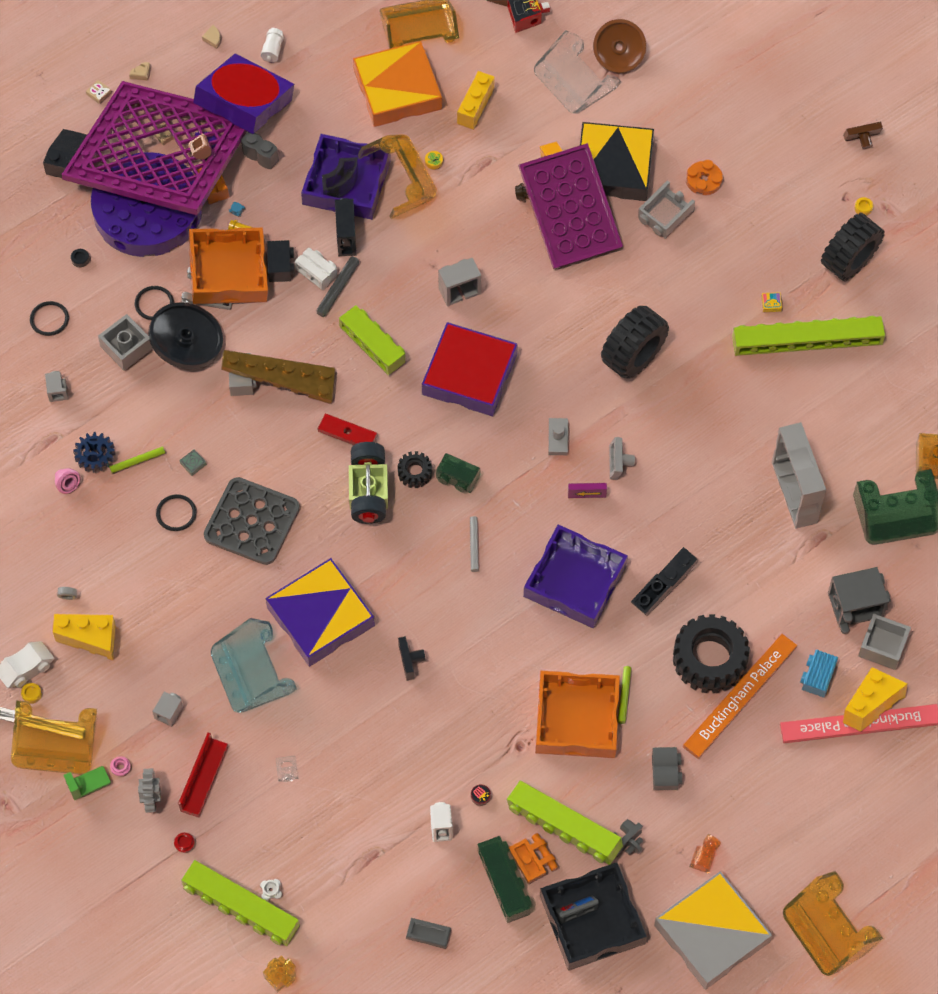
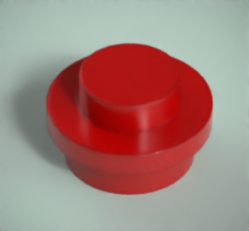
[174,832,195,853]

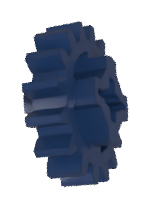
[73,432,115,473]

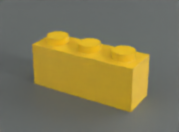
[457,71,495,130]

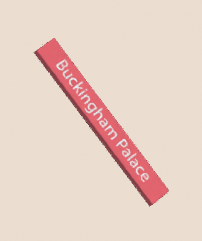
[780,704,938,744]

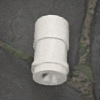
[261,28,284,62]

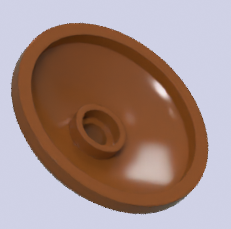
[593,19,646,73]

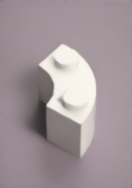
[0,641,55,688]

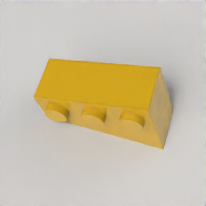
[52,614,116,660]
[843,667,908,731]

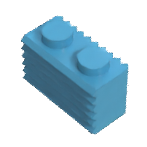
[800,650,838,698]

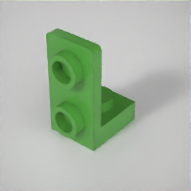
[63,766,111,800]

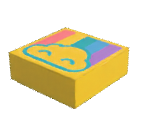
[761,292,782,312]

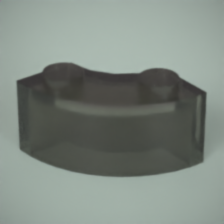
[322,157,358,198]

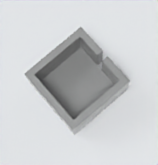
[438,258,481,306]
[858,614,911,670]

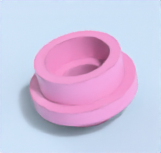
[110,756,130,776]

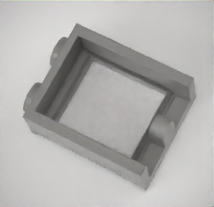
[638,180,695,239]

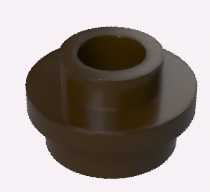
[515,183,528,201]

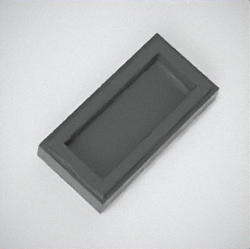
[406,918,451,949]

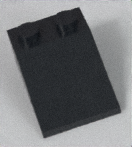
[43,129,87,178]

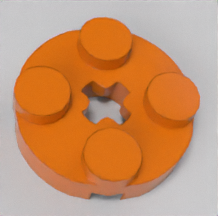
[686,160,722,195]

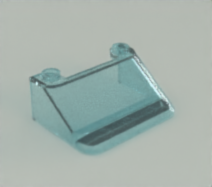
[211,618,297,713]

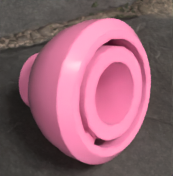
[55,468,80,494]

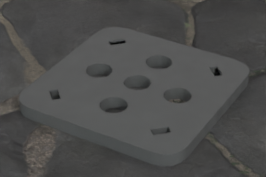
[204,477,300,565]

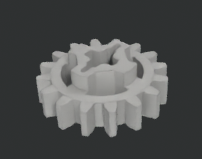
[138,768,161,813]

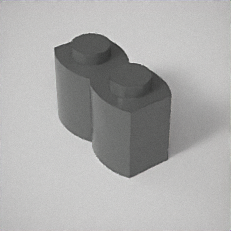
[241,132,279,169]
[652,747,682,790]

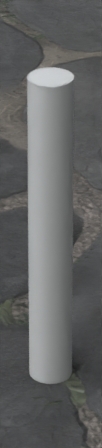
[470,516,479,572]

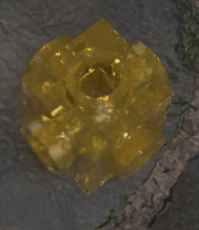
[263,955,296,993]

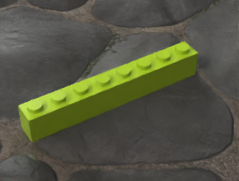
[732,316,885,356]

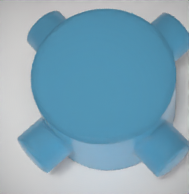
[229,202,245,216]

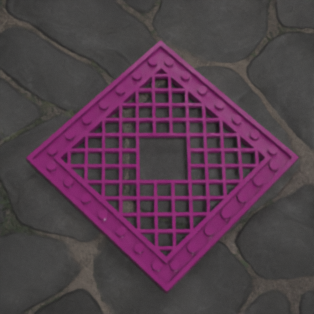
[62,81,247,215]

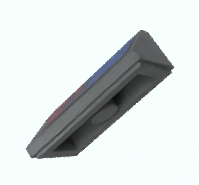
[555,895,599,924]

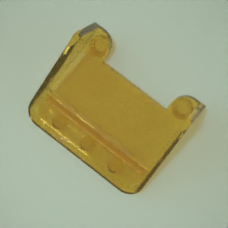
[379,0,459,49]
[11,700,97,775]

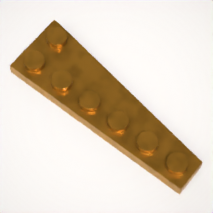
[221,350,335,404]

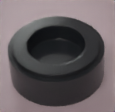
[71,248,90,268]

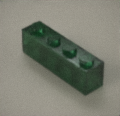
[477,836,532,923]

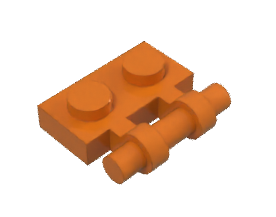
[508,833,559,884]

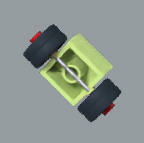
[349,442,388,524]

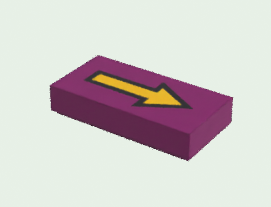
[568,483,607,498]

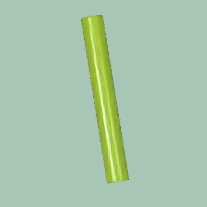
[109,446,165,473]
[618,666,631,724]

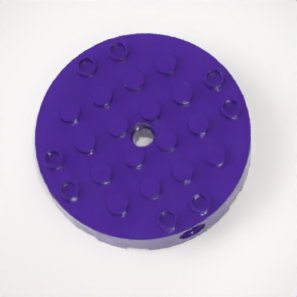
[91,152,202,257]

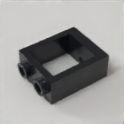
[335,198,357,257]

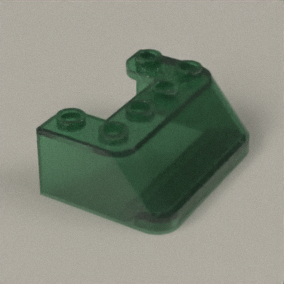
[853,469,938,545]

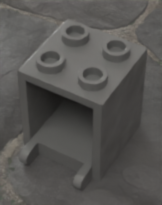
[828,567,890,634]

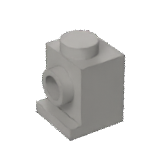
[45,371,68,402]

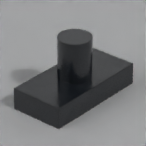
[398,636,426,681]

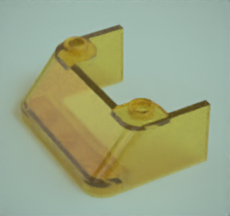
[358,134,437,219]

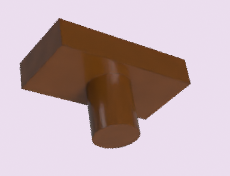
[843,122,883,149]

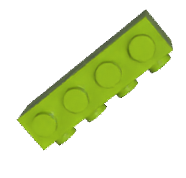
[339,305,406,376]

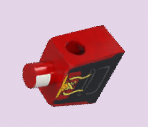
[507,0,550,33]

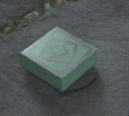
[179,449,207,476]

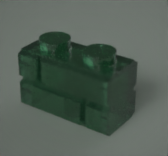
[436,453,480,493]

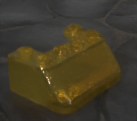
[783,871,883,976]

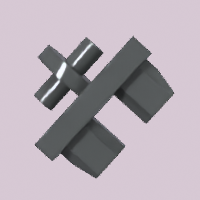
[614,819,643,857]

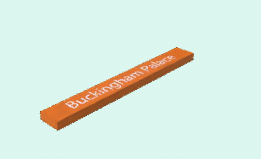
[683,634,797,759]

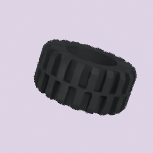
[601,306,669,378]
[673,614,750,693]

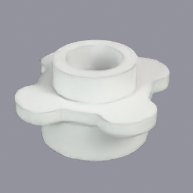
[260,879,282,901]

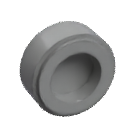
[57,587,77,600]

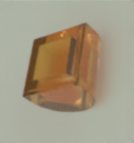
[689,846,715,874]

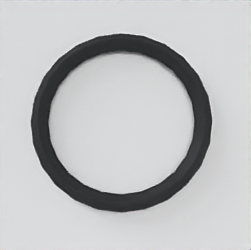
[134,286,174,320]
[30,301,69,336]
[156,494,196,531]

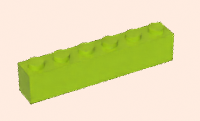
[507,780,623,865]
[181,860,300,946]

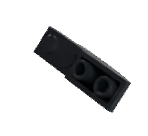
[631,547,698,615]

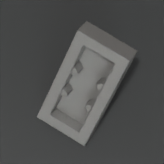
[548,418,568,456]
[609,437,635,480]

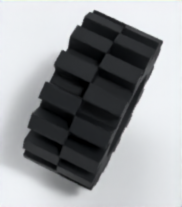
[397,451,432,488]

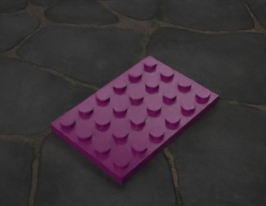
[518,143,623,269]

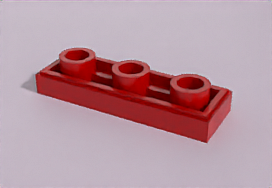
[317,413,377,445]

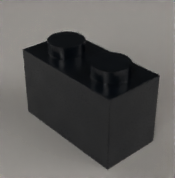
[267,240,294,282]

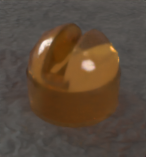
[703,834,721,852]

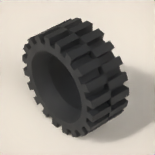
[821,213,885,281]

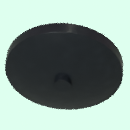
[148,302,223,369]

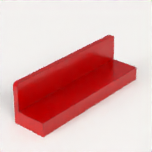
[178,732,228,818]

